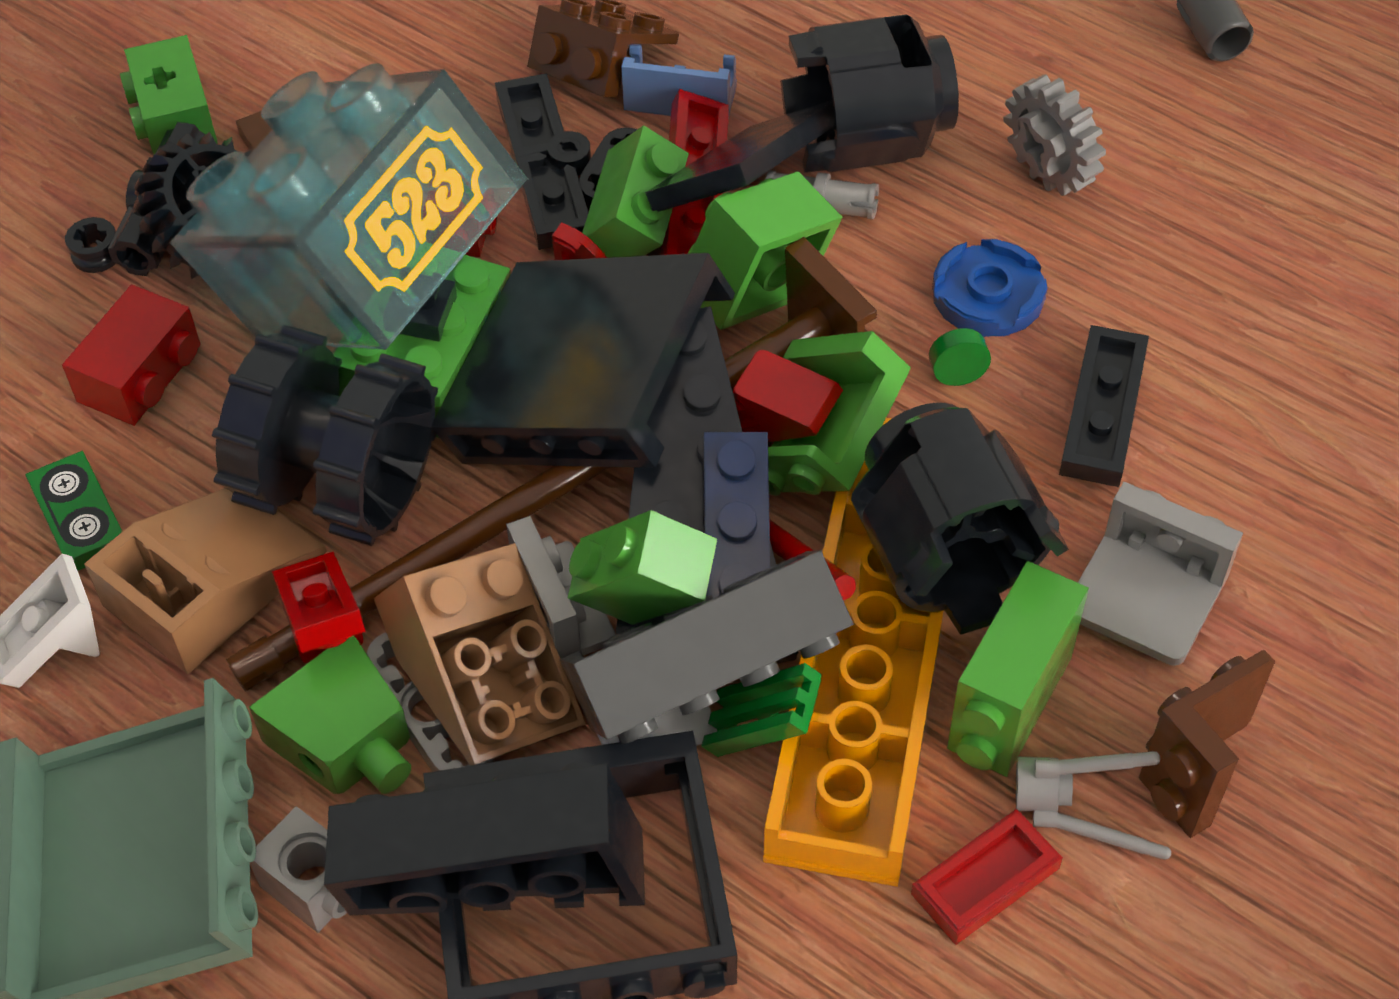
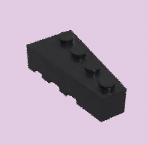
[324,762,645,915]

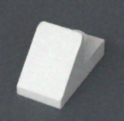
[0,554,100,688]

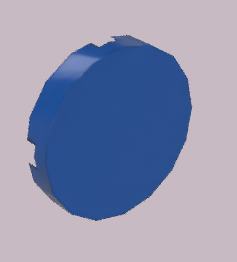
[932,239,1047,337]

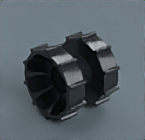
[212,324,438,546]

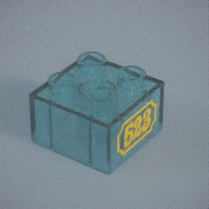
[170,63,528,350]

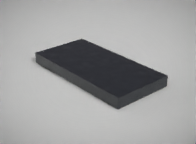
[645,100,835,212]

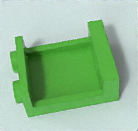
[768,331,911,496]

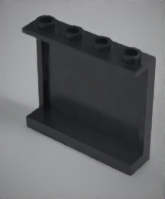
[431,253,735,468]

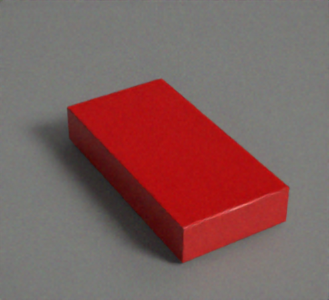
[911,809,1063,945]

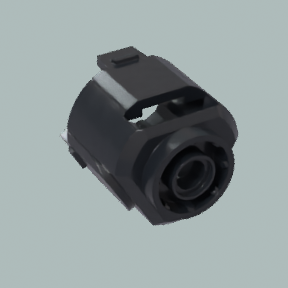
[780,14,959,172]
[851,403,1069,635]

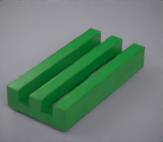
[701,663,822,757]

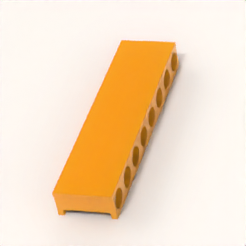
[763,418,944,887]

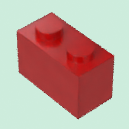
[62,284,201,426]

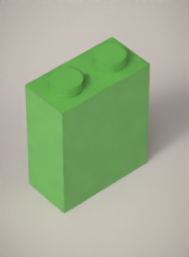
[947,561,1089,777]

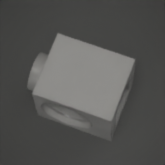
[250,806,347,933]

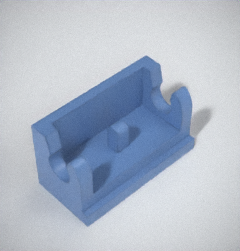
[621,44,737,119]

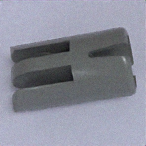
[1177,0,1254,62]

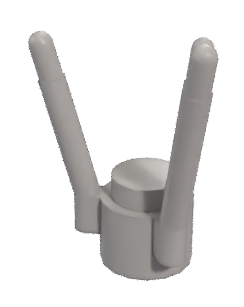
[1016,752,1171,860]

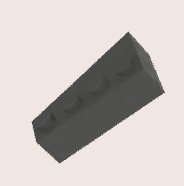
[559,550,854,744]

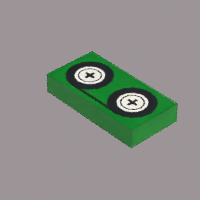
[25,450,122,571]

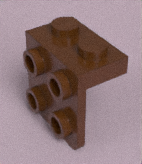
[527,0,679,97]
[1139,650,1275,838]

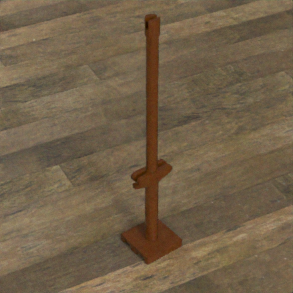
[226,237,877,692]

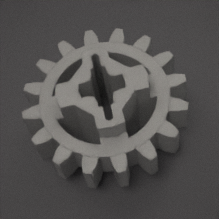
[1003,74,1106,196]

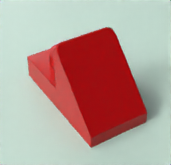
[733,350,843,442]
[271,551,366,663]

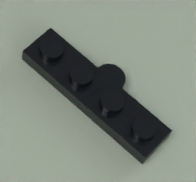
[495,73,591,250]

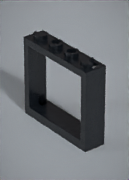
[423,730,738,999]

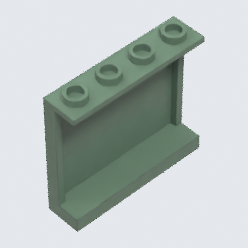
[0,678,258,999]

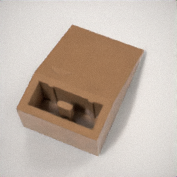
[84,488,327,674]
[373,543,586,766]

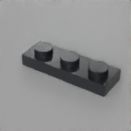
[1059,325,1149,487]

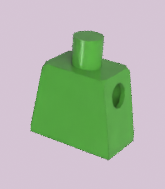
[249,636,411,794]

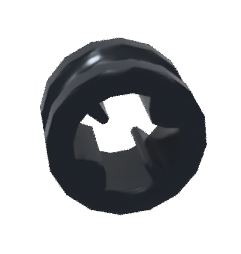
[65,217,116,273]

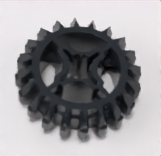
[133,132,289,283]

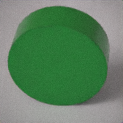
[928,328,991,386]

